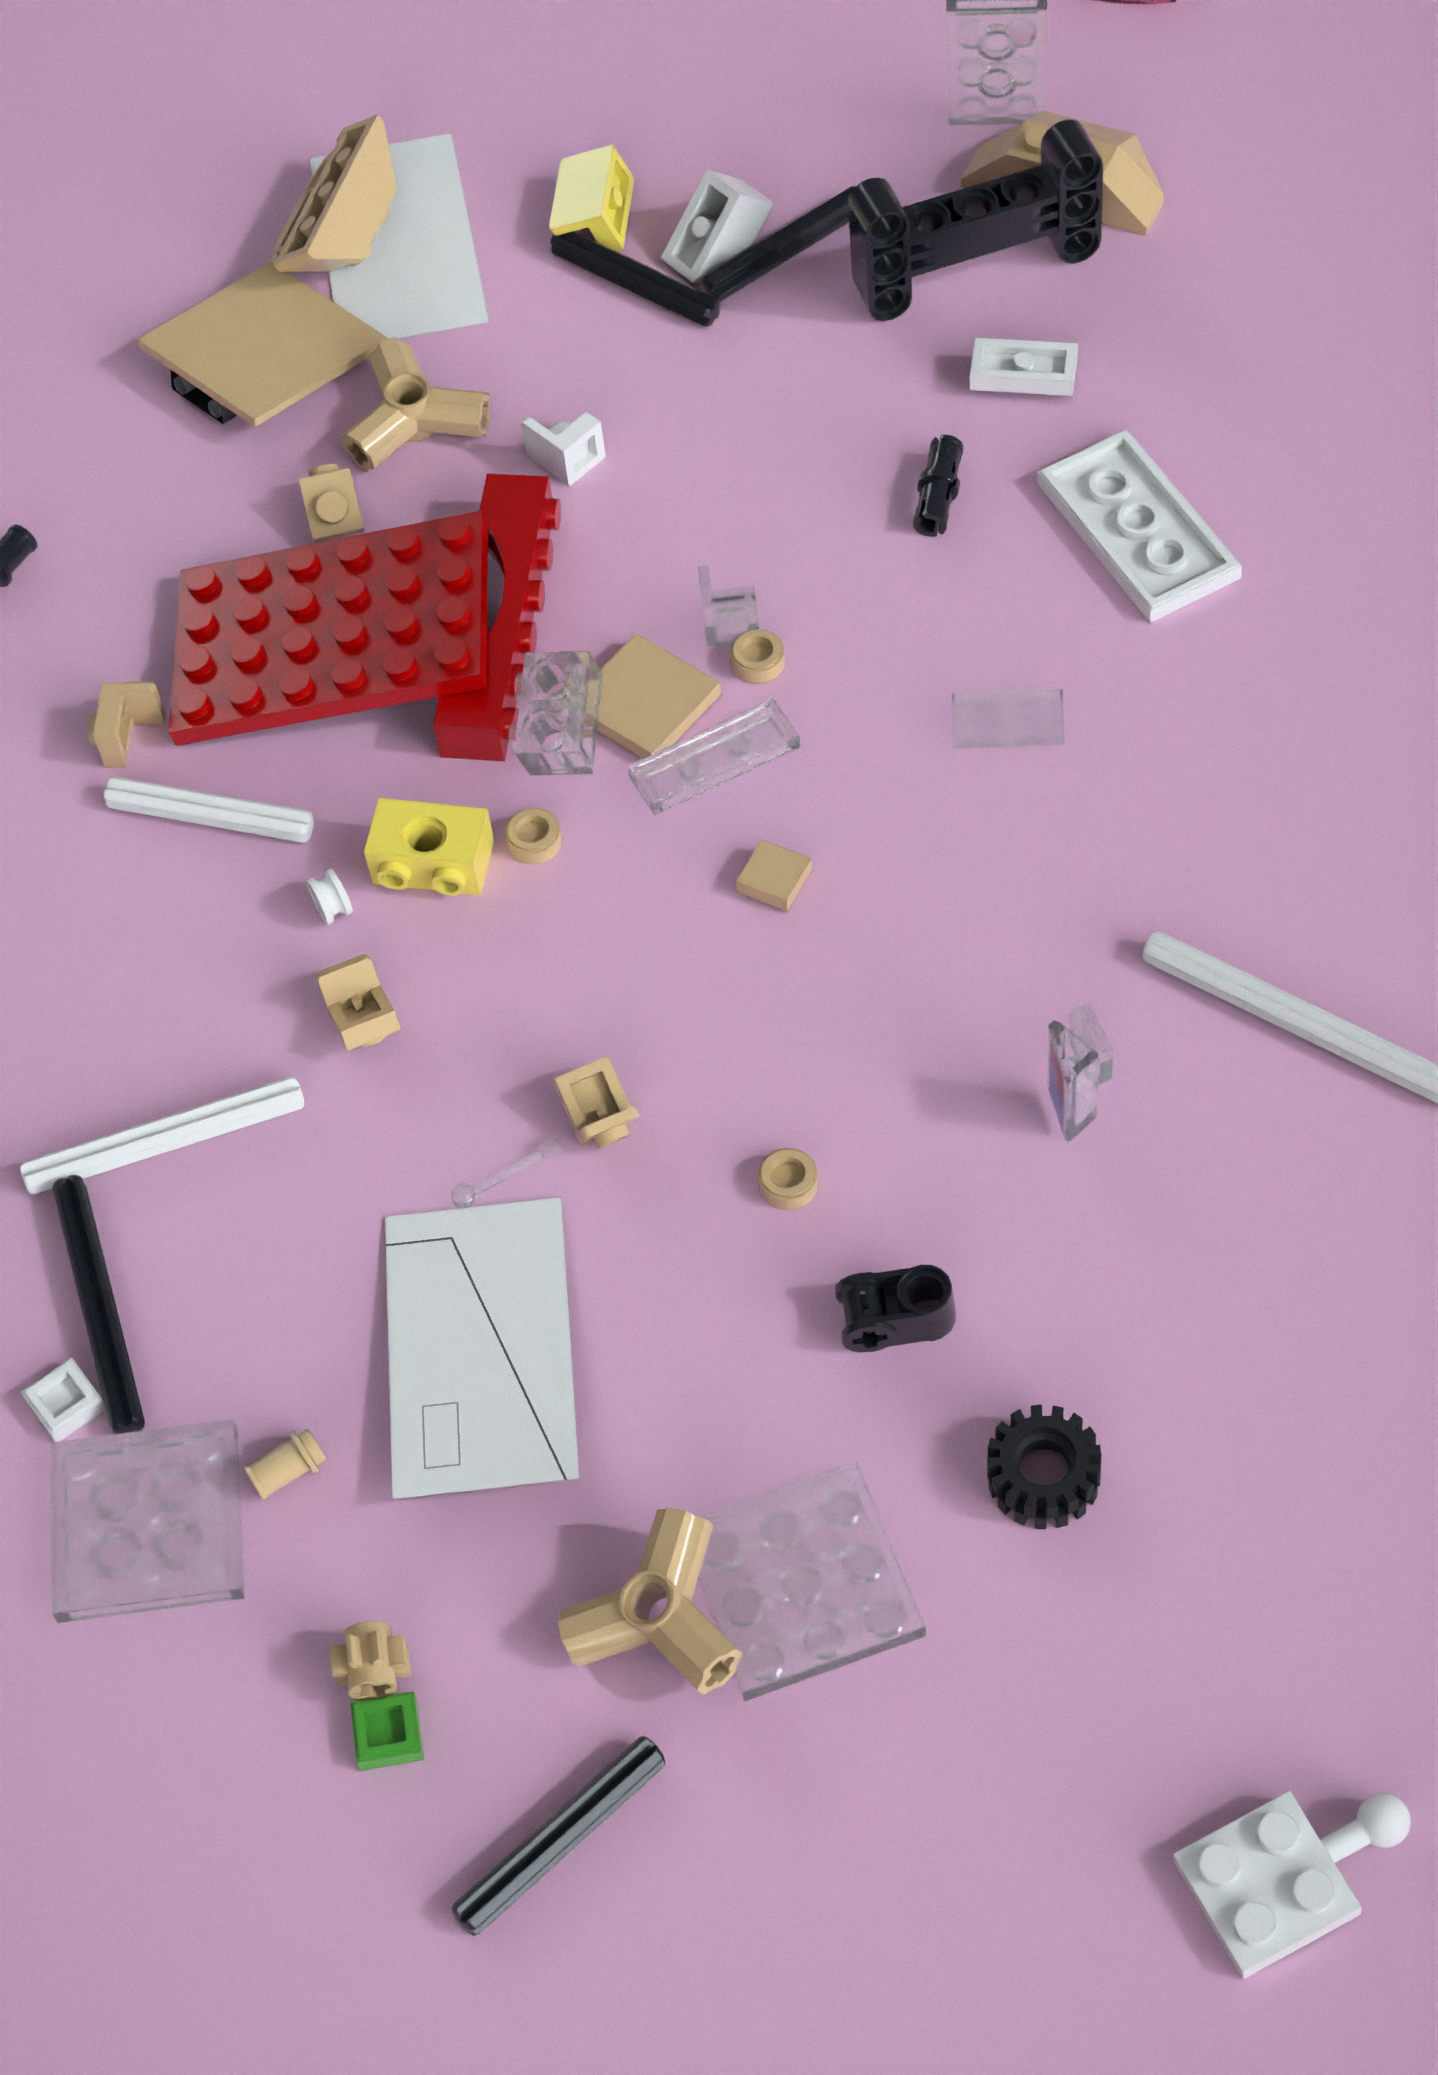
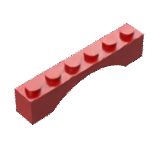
[433,473,561,762]

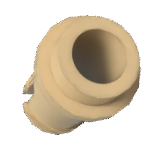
[244,1429,327,1500]

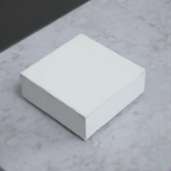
[20,1358,106,1444]

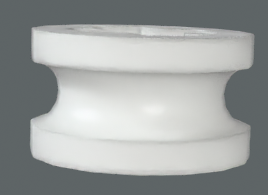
[305,868,353,925]

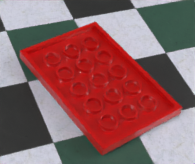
[168,510,488,746]

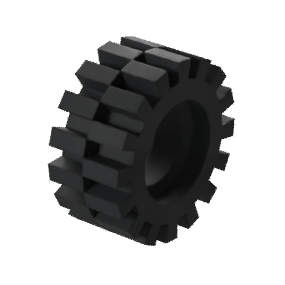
[987,1404,1102,1530]

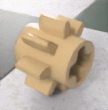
[329,1621,411,1700]

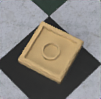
[568,633,722,765]

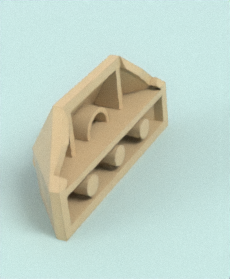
[961,110,1164,235]
[270,114,397,272]

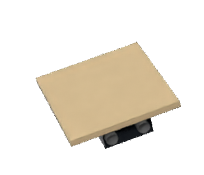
[137,261,388,427]

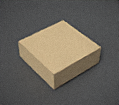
[736,839,813,912]

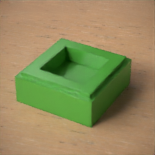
[350,1691,424,1771]

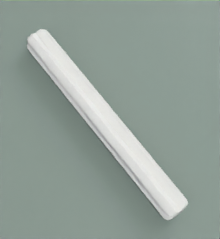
[20,1077,304,1194]

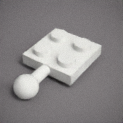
[1173,1791,1411,1979]

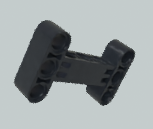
[848,119,1103,321]

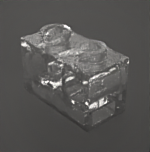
[509,651,603,775]

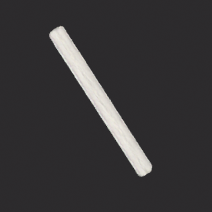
[1142,931,1438,1104]

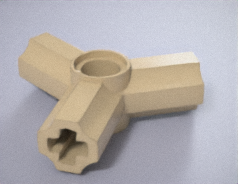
[340,337,491,472]
[558,1507,743,1695]

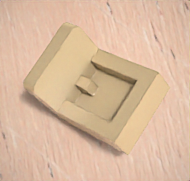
[299,464,365,543]
[88,681,165,768]
[316,954,401,1051]
[553,1056,639,1149]

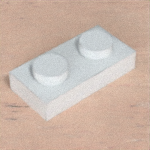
[970,338,1078,396]

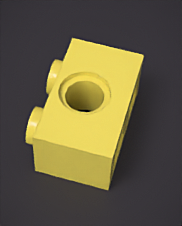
[364,798,494,896]

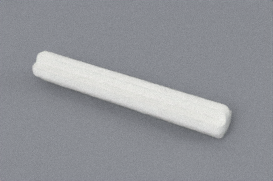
[104,776,314,843]

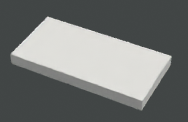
[1037,429,1242,623]

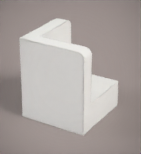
[521,412,606,486]

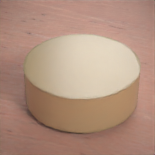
[730,629,785,684]
[505,808,562,864]
[758,1148,818,1210]

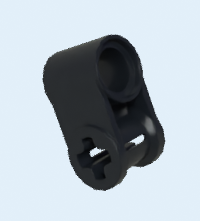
[835,1265,956,1353]

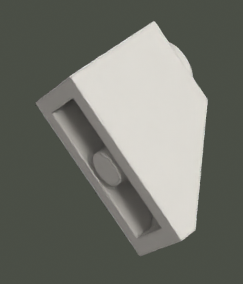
[660,170,774,284]

